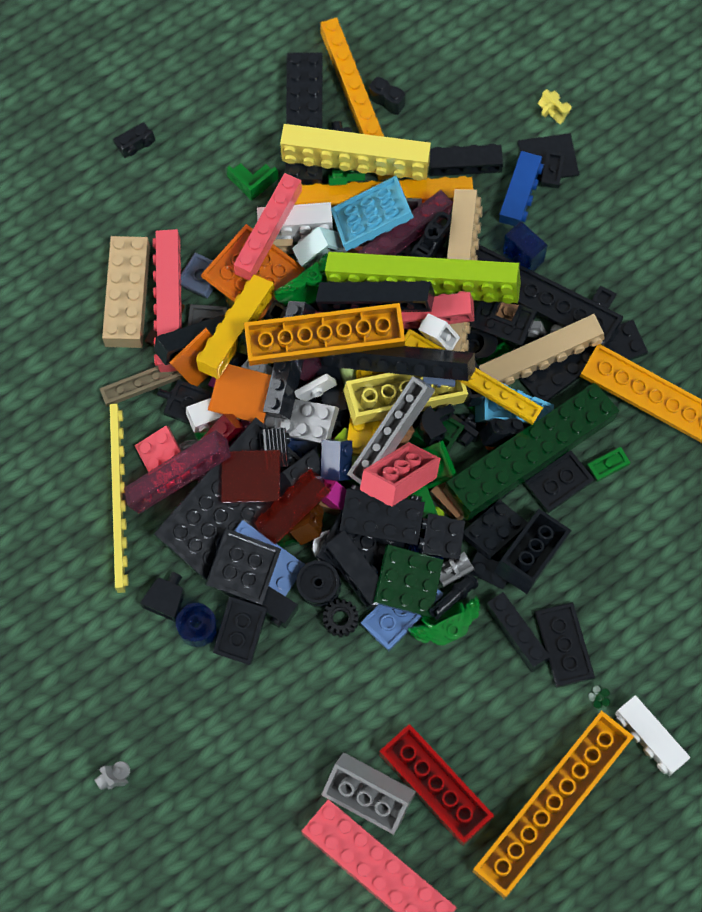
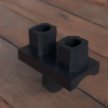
[451,413,479,447]

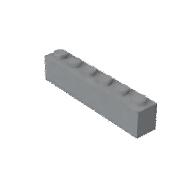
[347,376,435,484]

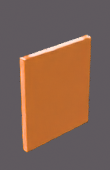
[169,328,213,387]
[208,364,271,424]

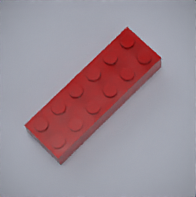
[379,724,494,846]

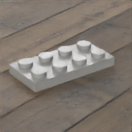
[264,399,339,444]

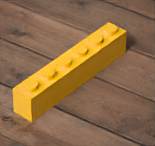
[196,274,275,379]

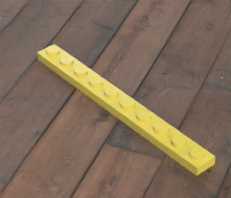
[110,404,129,593]

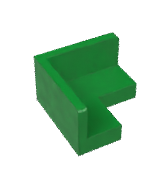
[226,163,279,201]

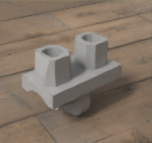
[439,552,474,587]
[94,762,130,790]

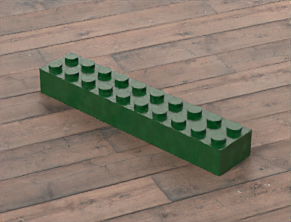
[443,383,620,521]

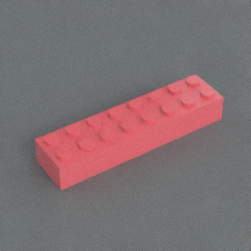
[302,799,457,912]

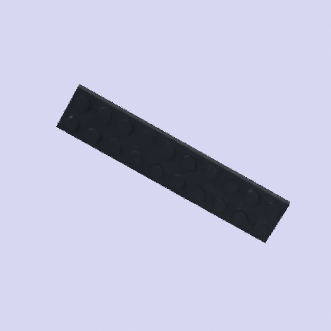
[445,244,623,347]

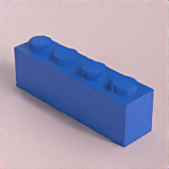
[499,151,544,228]

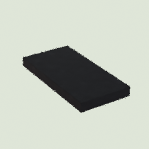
[535,602,595,688]

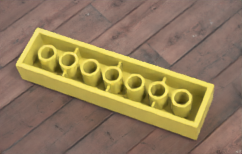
[280,124,431,180]

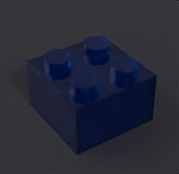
[503,221,548,271]

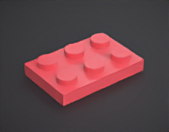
[134,426,194,494]

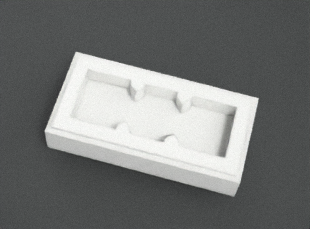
[294,374,337,401]

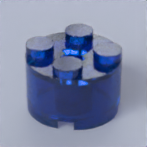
[176,603,218,647]

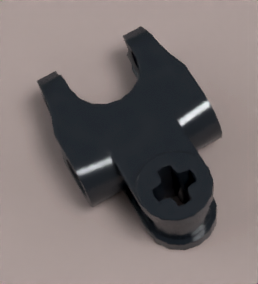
[410,211,451,258]

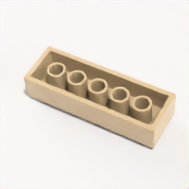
[102,236,150,348]

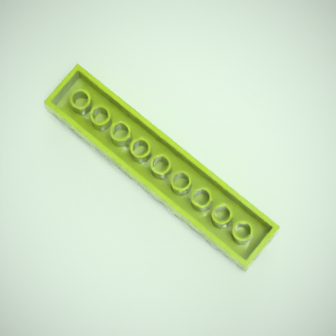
[325,252,521,304]

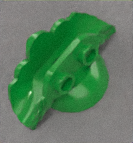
[273,253,328,306]
[408,596,480,646]

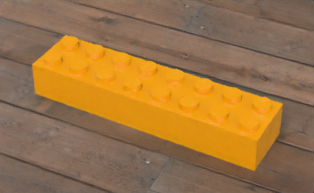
[244,303,405,366]

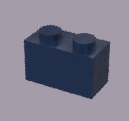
[321,439,353,481]

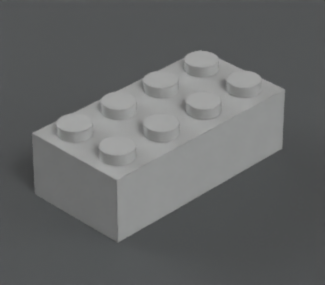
[322,752,416,835]

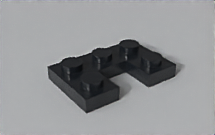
[470,301,537,347]

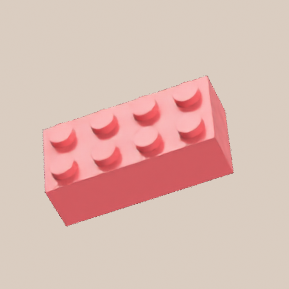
[360,442,441,507]

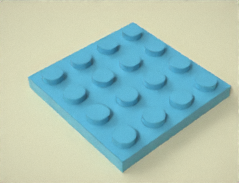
[331,176,414,251]

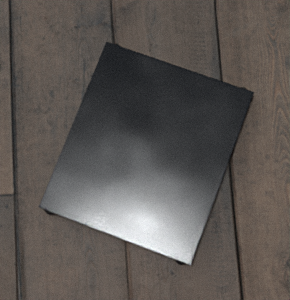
[518,133,580,181]

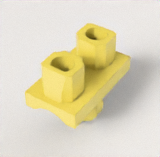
[538,89,572,124]

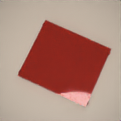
[221,450,281,503]

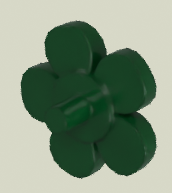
[588,685,611,709]

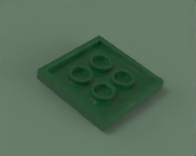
[374,545,443,618]

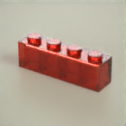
[255,468,331,544]

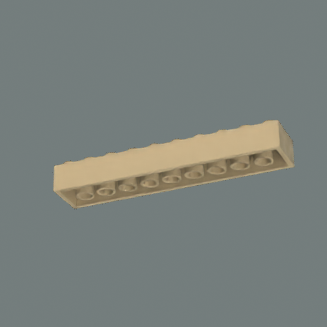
[447,189,483,352]

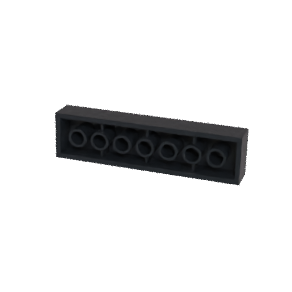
[286,52,323,185]

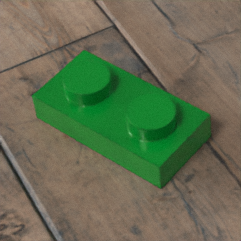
[587,447,631,482]

